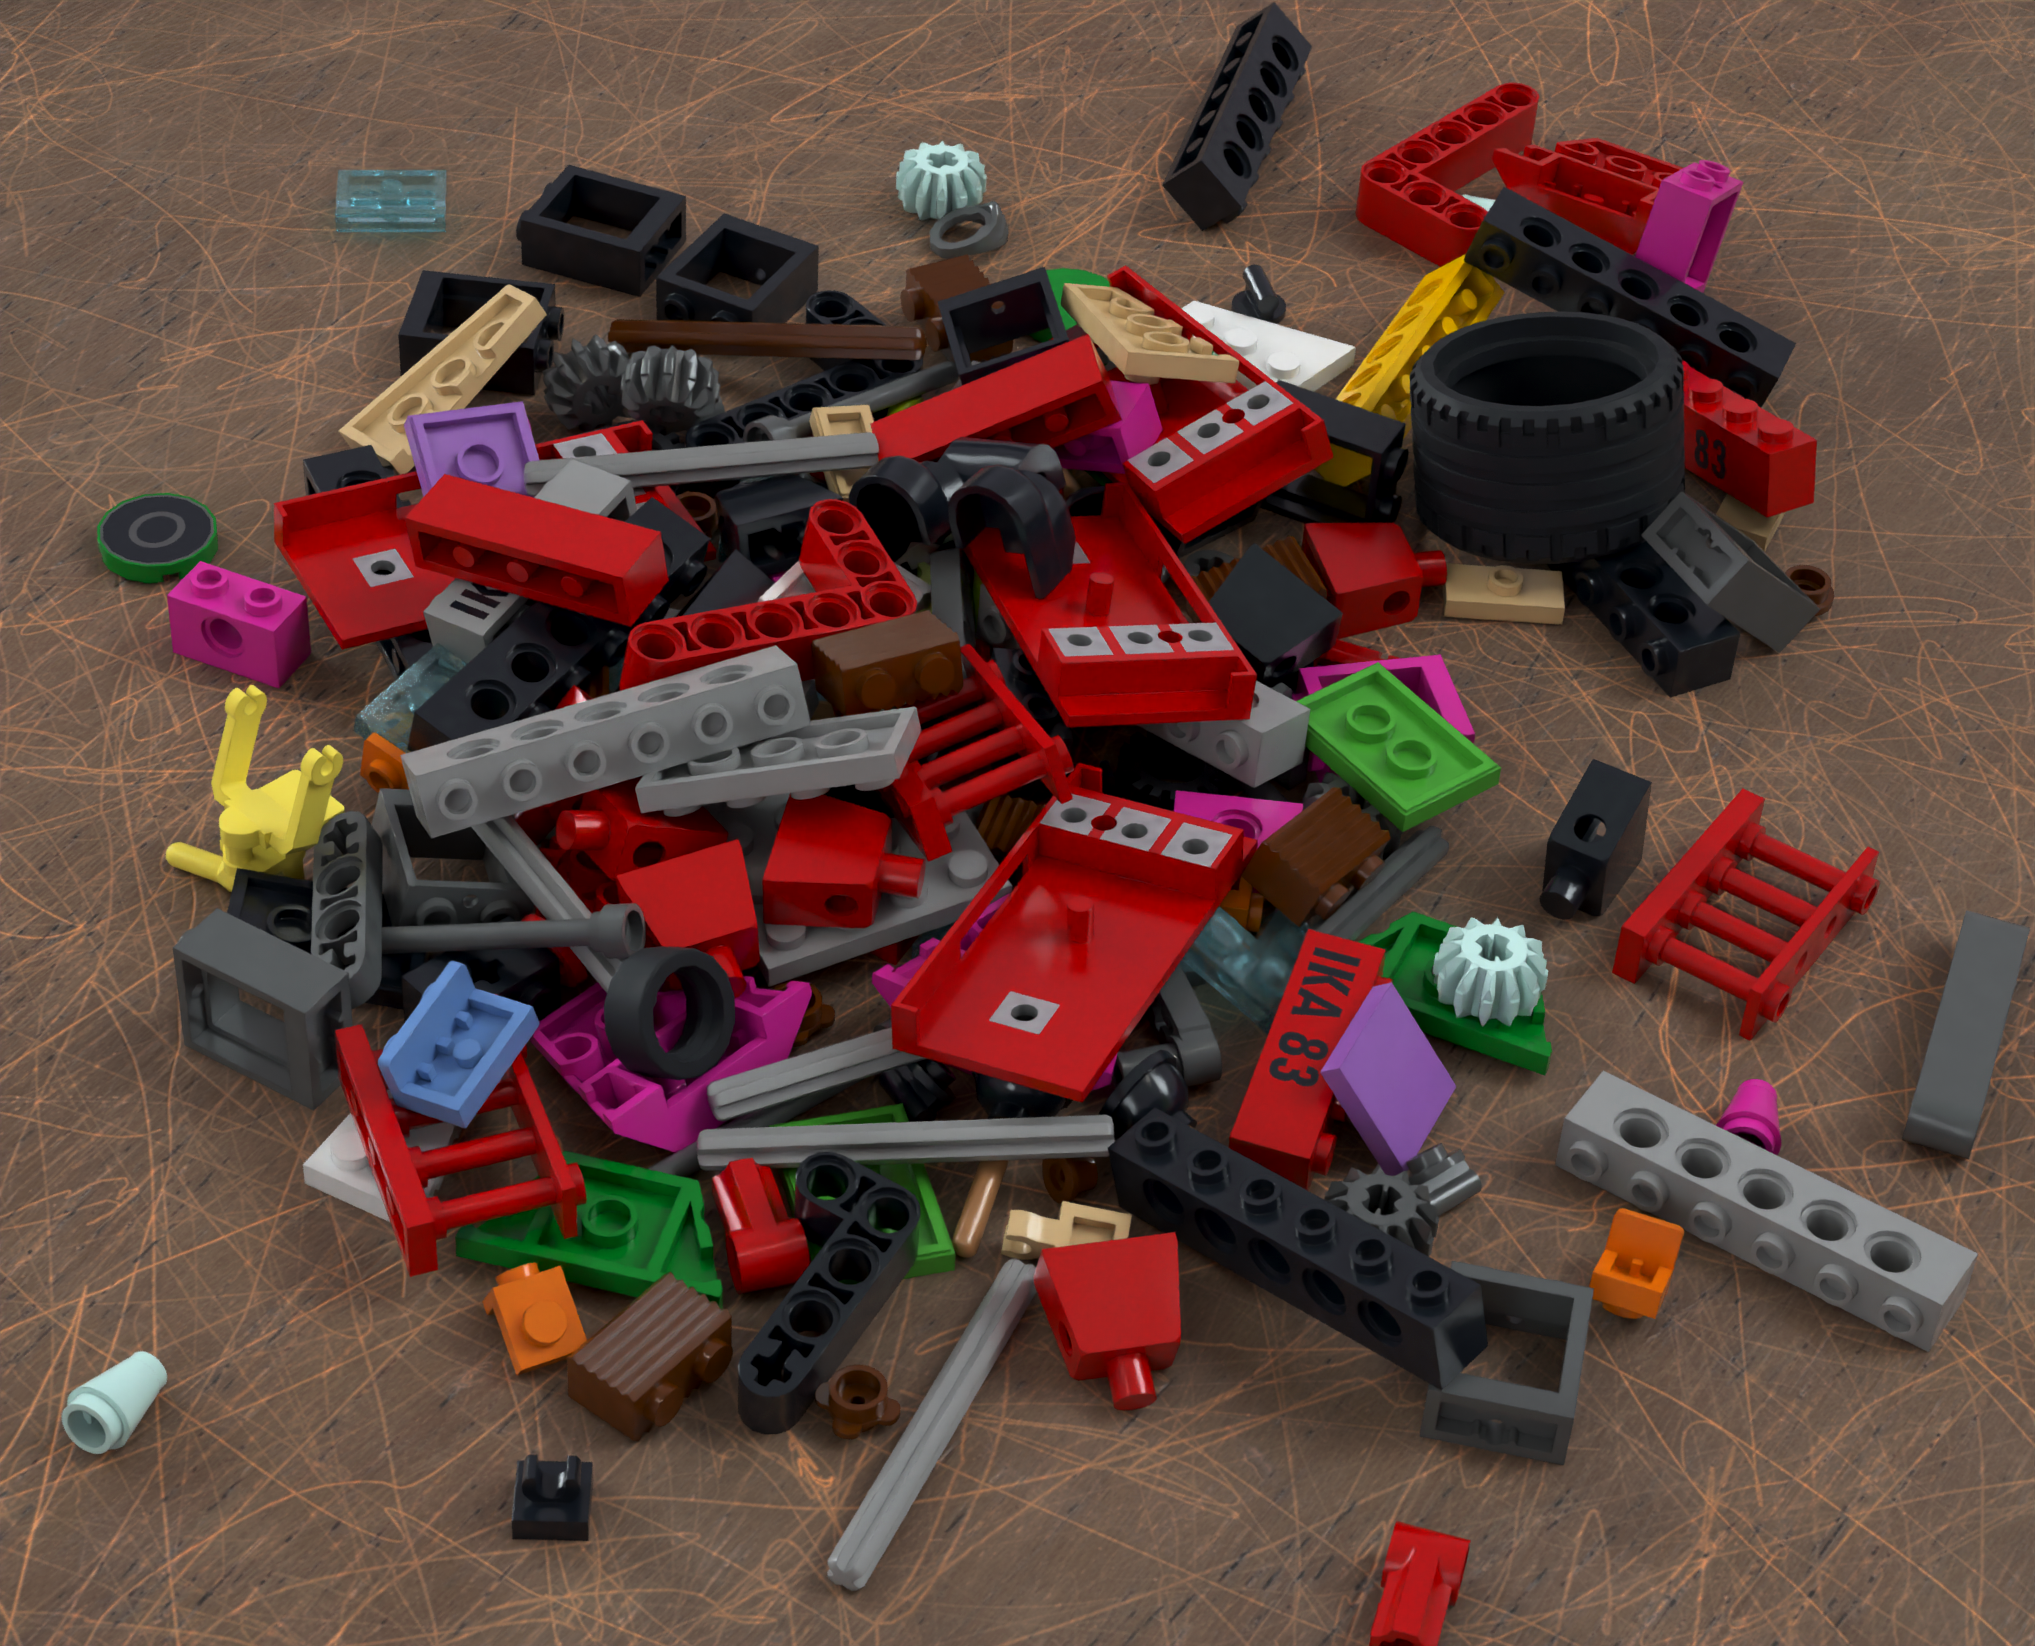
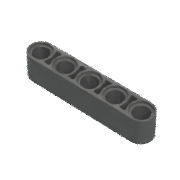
[1902,910,2030,1159]

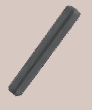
[1302,825,1449,944]

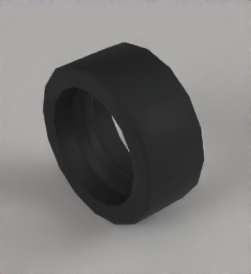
[604,946,735,1080]

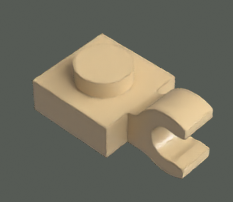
[1001,1201,1132,1260]

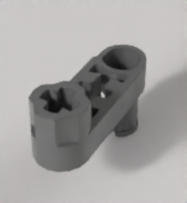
[1112,935,1222,1088]

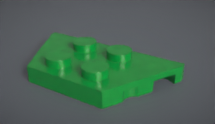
[1357,911,1552,1076]
[455,1151,723,1309]

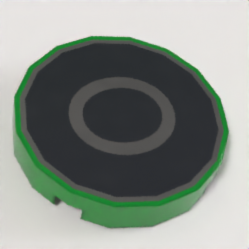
[97,493,218,584]

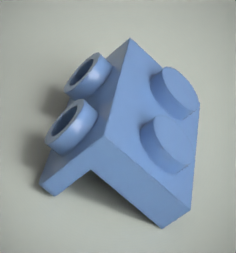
[378,961,540,1129]

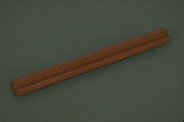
[608,319,927,361]

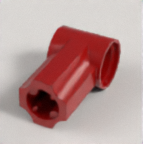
[712,1157,811,1295]
[1369,1521,1471,1646]

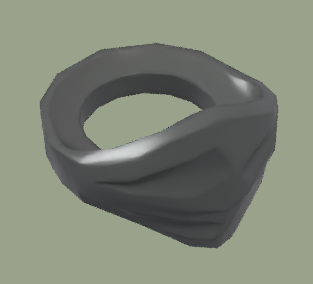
[930,201,1009,259]

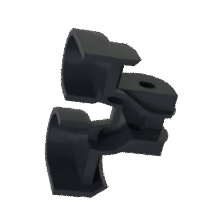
[849,437,1076,599]

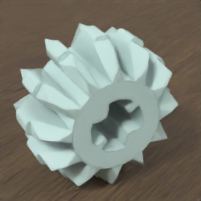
[896,141,987,220]
[1432,917,1548,1027]

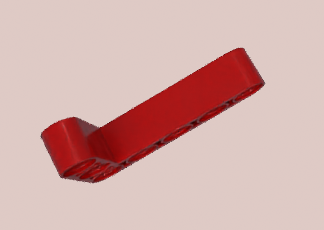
[1355,82,1539,267]
[619,499,917,690]

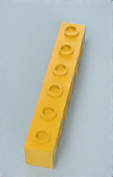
[1315,254,1505,487]

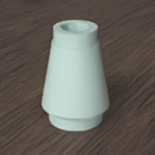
[62,1351,167,1454]

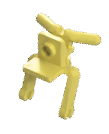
[166,685,345,892]

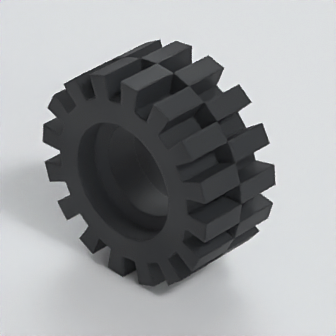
[1116,731,1230,811]

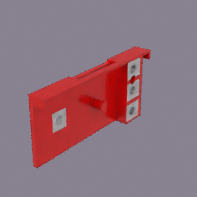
[1015,265,1334,544]
[274,420,716,650]
[963,483,1257,727]
[891,763,1258,1103]

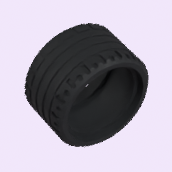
[1410,312,1685,564]

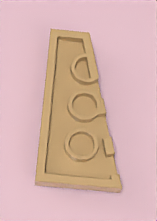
[1060,283,1239,385]
[339,284,547,476]

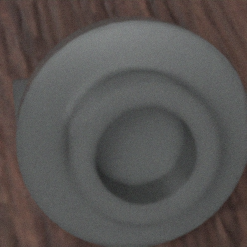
[1405,1143,1482,1217]

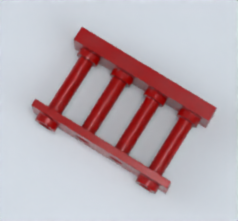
[831,644,1074,862]
[1612,789,1880,1041]
[335,994,587,1277]

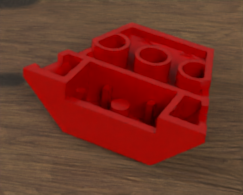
[1492,138,1683,255]

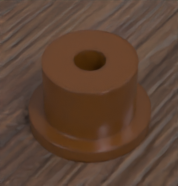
[1042,1157,1098,1204]

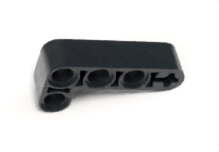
[738,1152,921,1434]

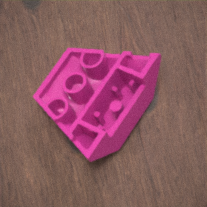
[530,976,812,1153]

